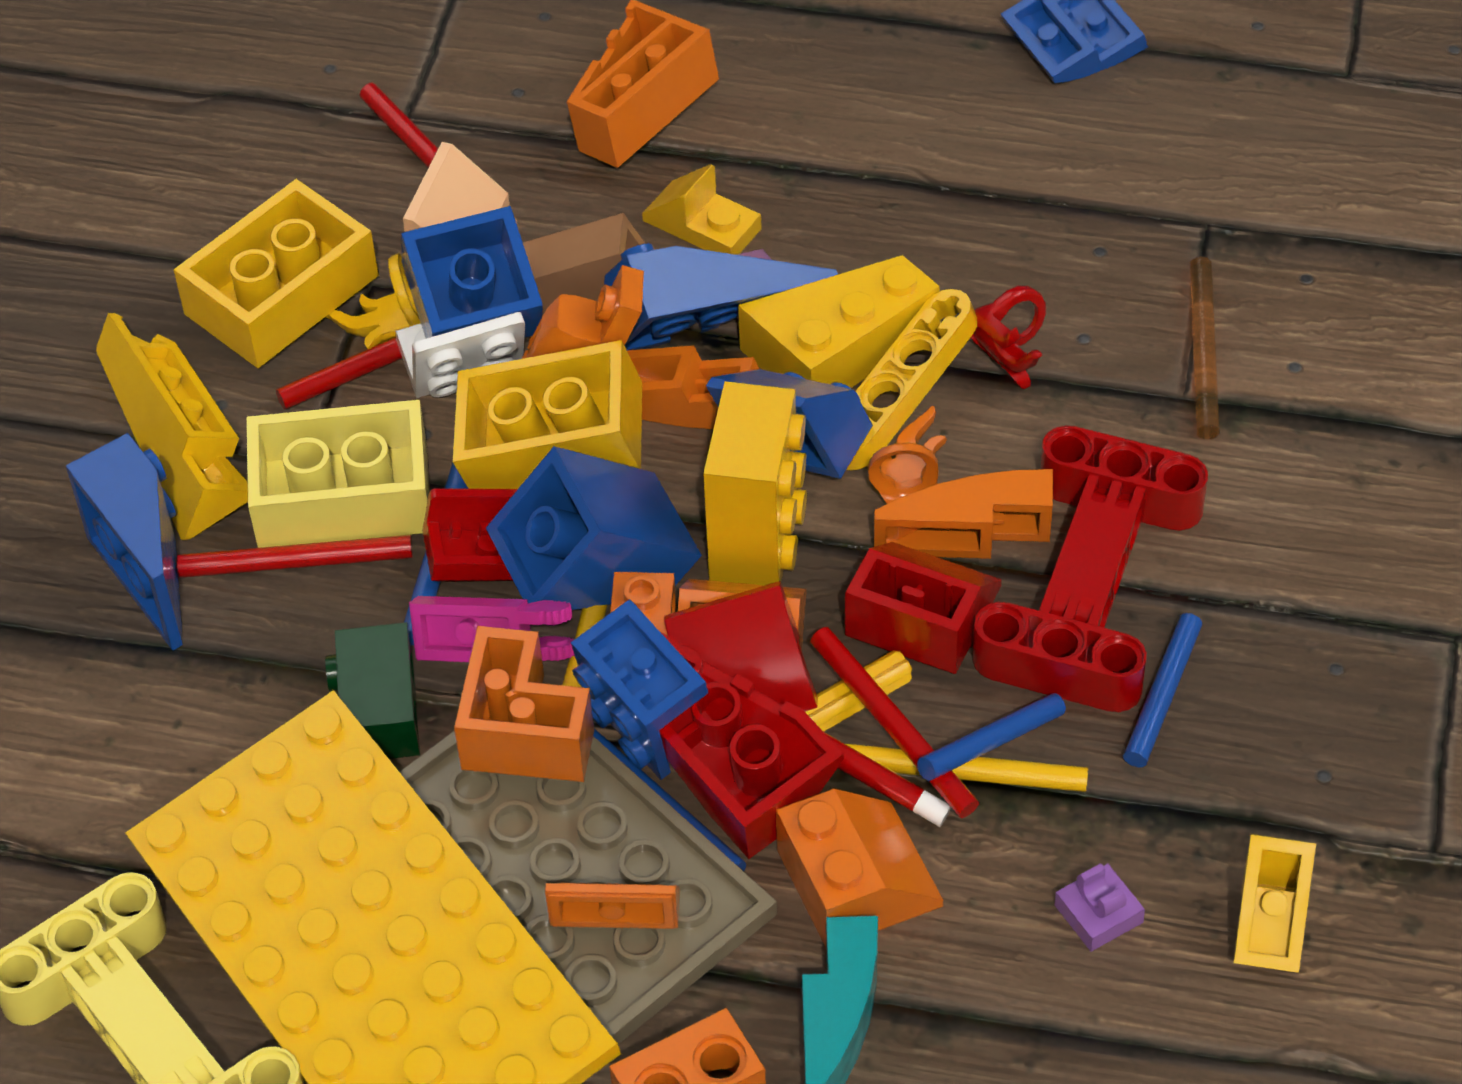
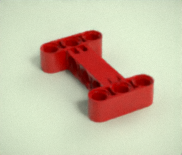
[972,425,1208,712]

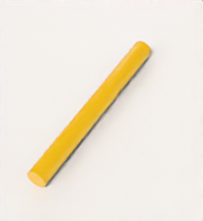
[844,743,1088,792]

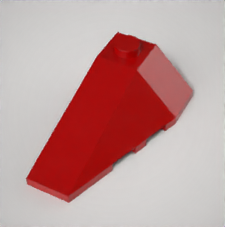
[659,632,844,859]

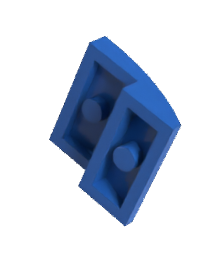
[1001,0,1148,83]

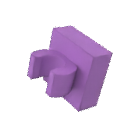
[1054,863,1145,952]

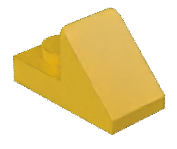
[642,164,762,255]
[1233,834,1316,973]

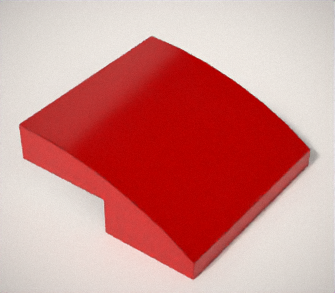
[664,581,818,711]

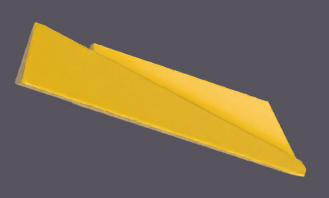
[96,313,248,540]

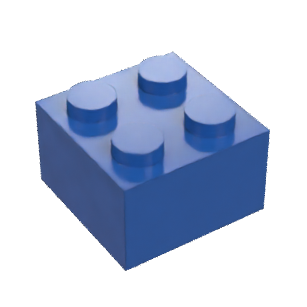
[401,206,543,339]

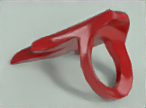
[971,286,1046,389]

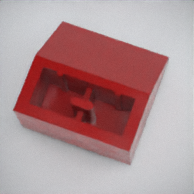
[845,542,1002,675]

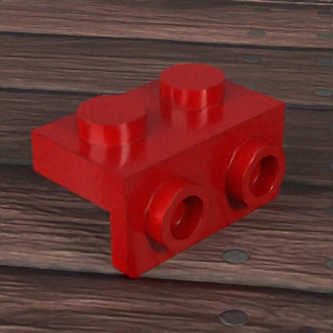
[422,488,518,581]

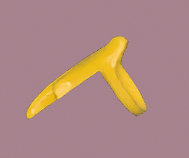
[326,253,420,350]

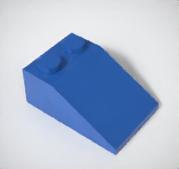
[66,433,183,651]

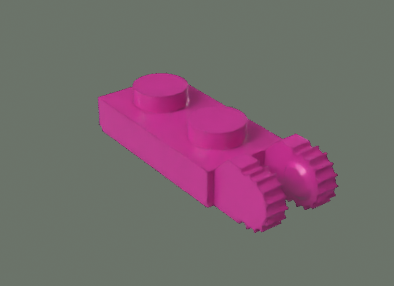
[409,596,575,662]

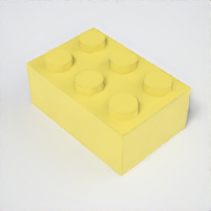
[246,399,430,548]

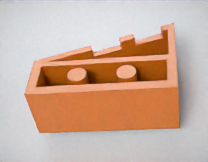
[567,0,719,168]

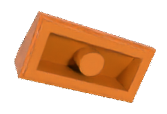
[545,883,680,929]

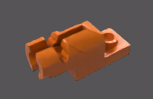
[521,265,644,359]

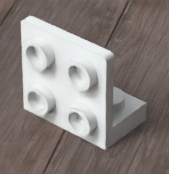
[396,312,525,398]

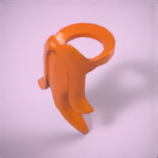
[868,406,947,504]

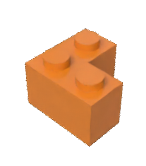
[454,626,594,782]

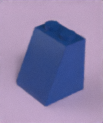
[486,446,702,610]

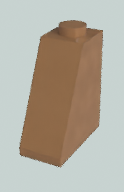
[523,213,645,316]

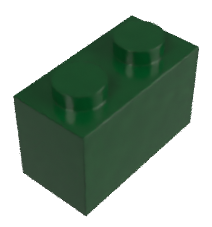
[325,622,420,759]

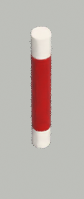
[824,732,951,827]

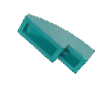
[802,916,878,1084]

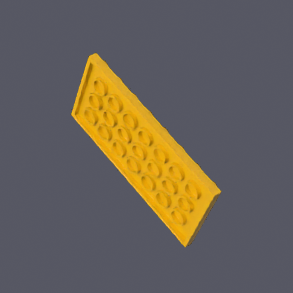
[125,690,621,1084]

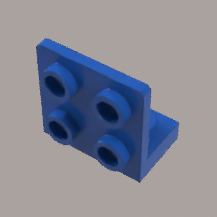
[571,599,708,780]

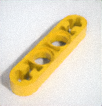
[846,289,977,471]

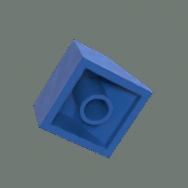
[706,369,873,479]

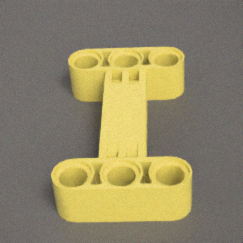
[0,872,304,1084]

